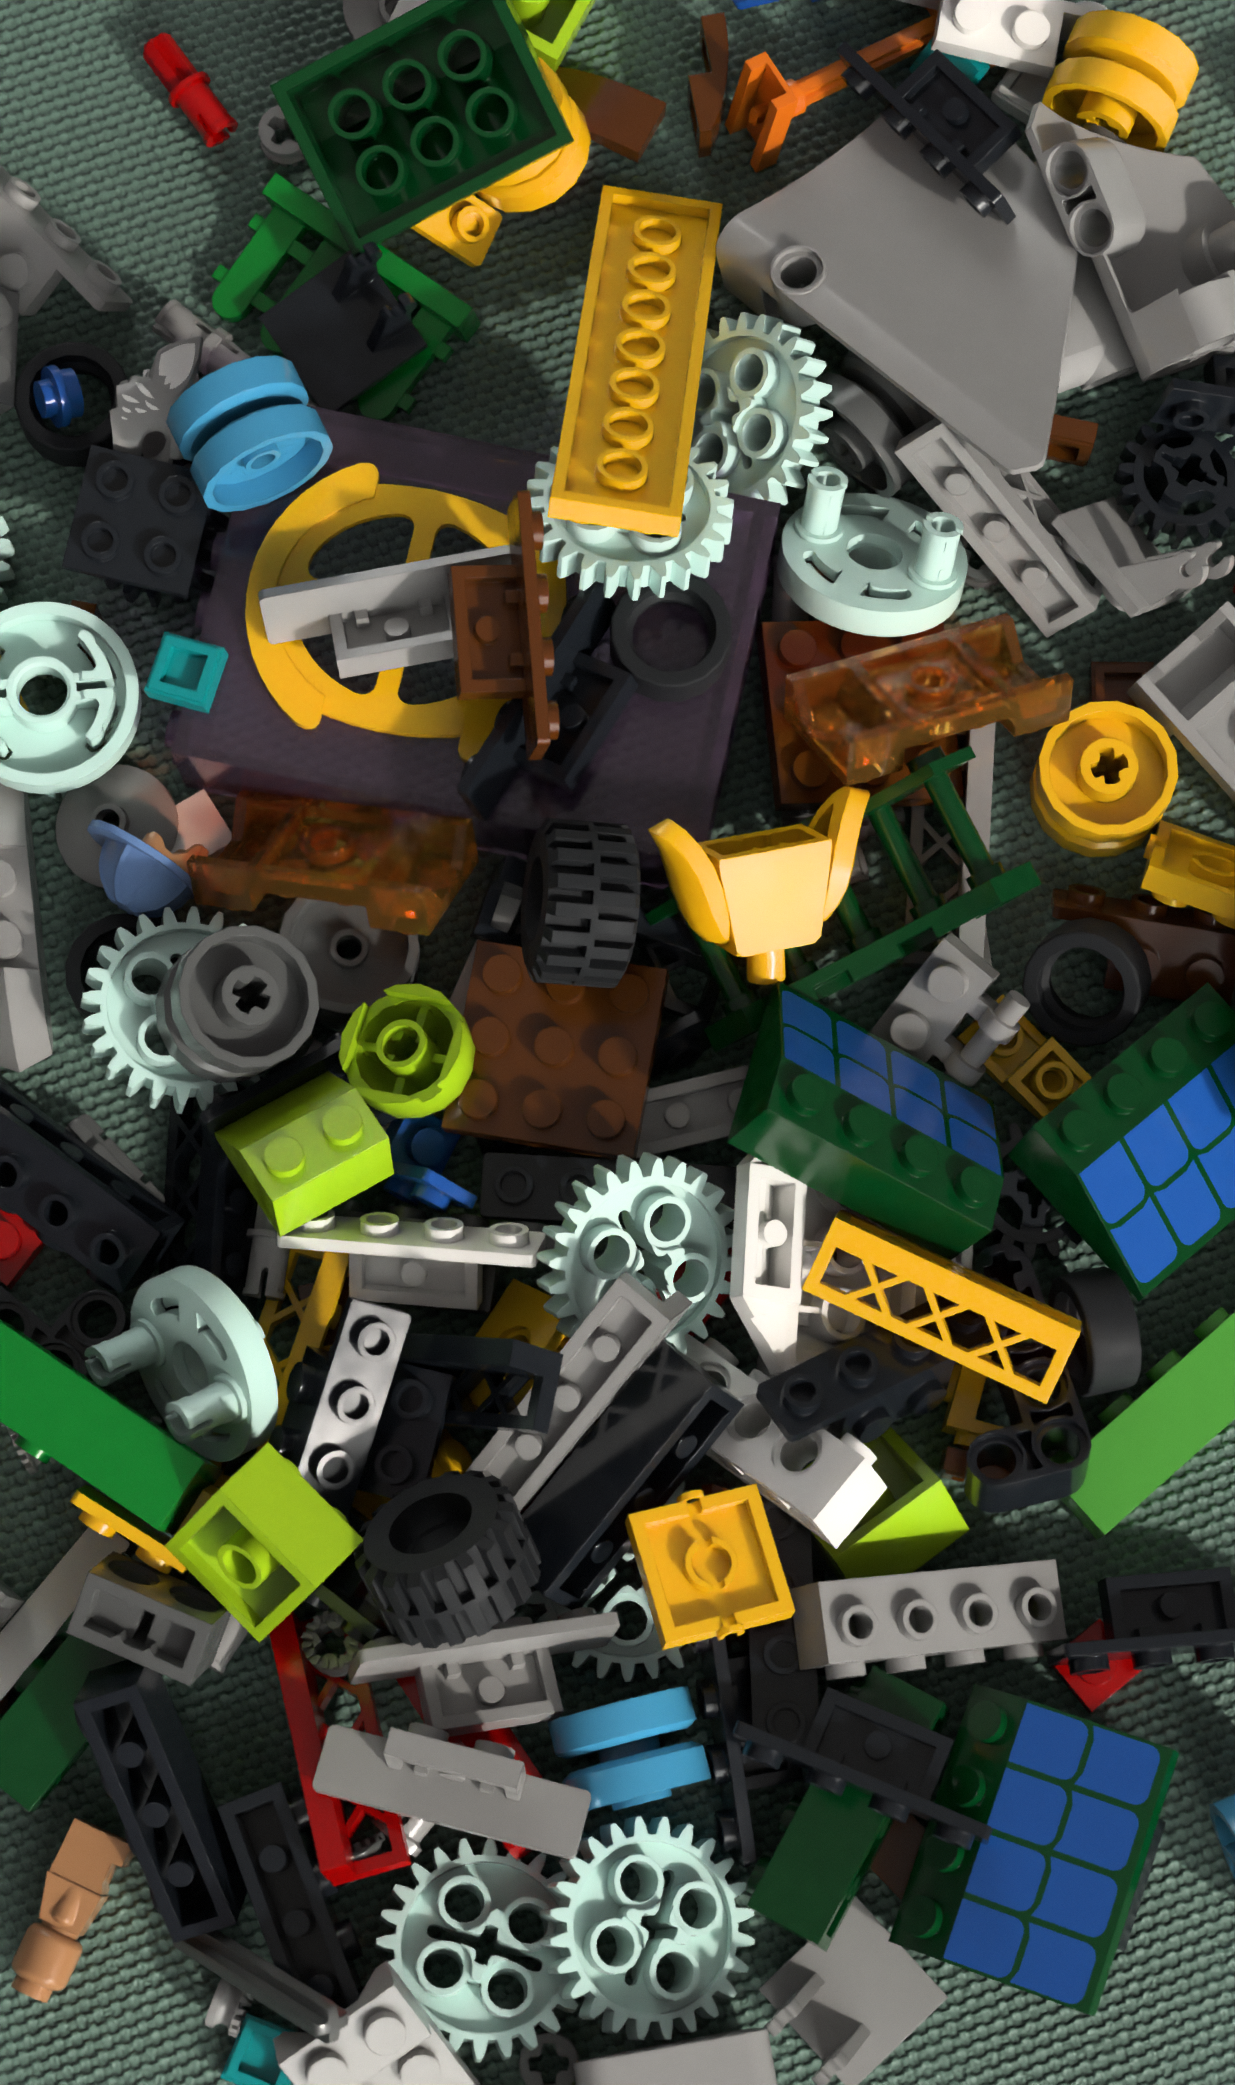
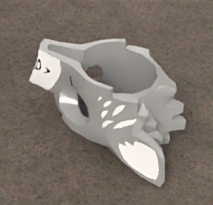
[109,336,203,468]

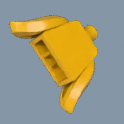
[647,786,870,985]

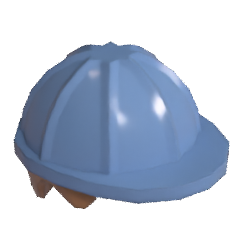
[87,819,209,918]

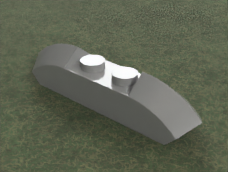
[0,783,53,1073]

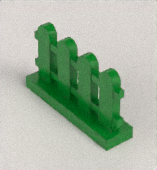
[211,173,481,424]

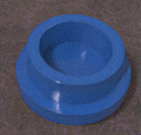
[33,364,84,428]

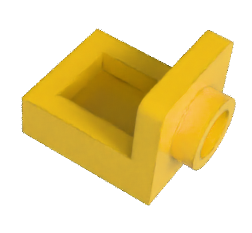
[941,1354,1004,1451]

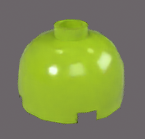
[339,984,475,1118]

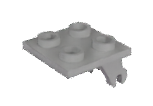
[1051,497,1235,618]
[758,1896,948,2085]

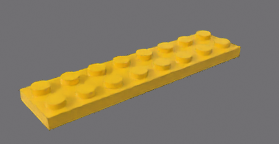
[548,185,723,538]

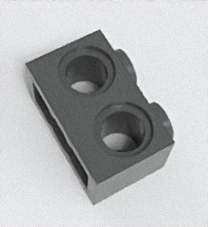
[66,1551,231,1686]

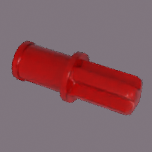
[143,32,238,148]

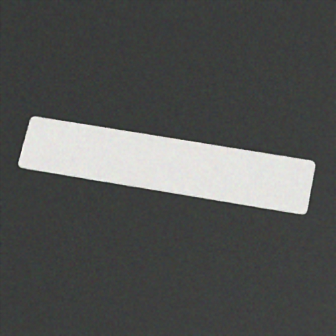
[0,1527,130,1701]

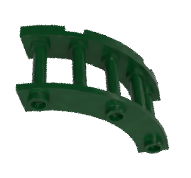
[645,746,1042,1052]

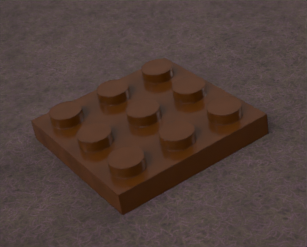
[756,621,965,811]
[441,940,670,1161]

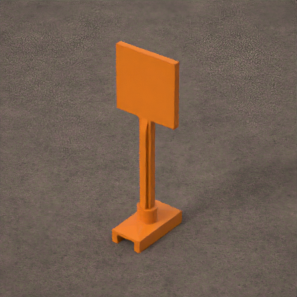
[725,8,996,173]

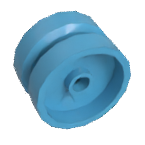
[166,355,333,512]
[548,1686,711,1811]

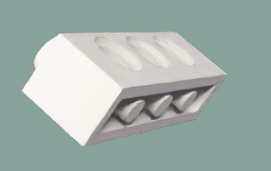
[685,1333,888,1549]

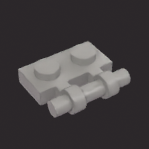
[870,932,1030,1087]

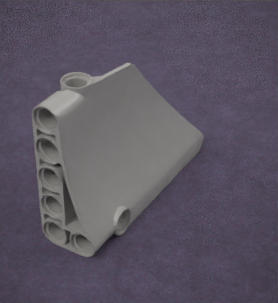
[716,117,1078,475]

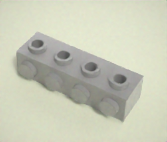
[790,1559,1067,1680]

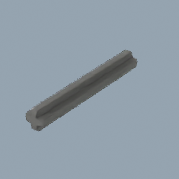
[173,1930,348,2044]

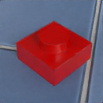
[0,1209,45,1289]
[1051,1618,1142,1713]

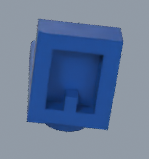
[383,1114,478,1213]

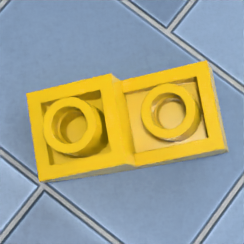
[956,994,1092,1120]

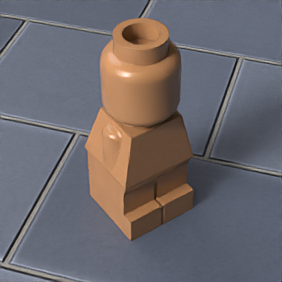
[11,1818,134,2003]

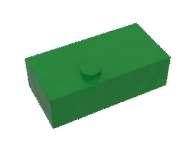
[0,1319,223,1535]

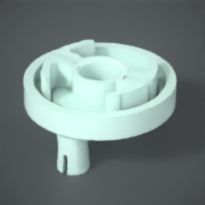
[777,466,968,637]
[0,602,142,799]
[84,1265,278,1462]

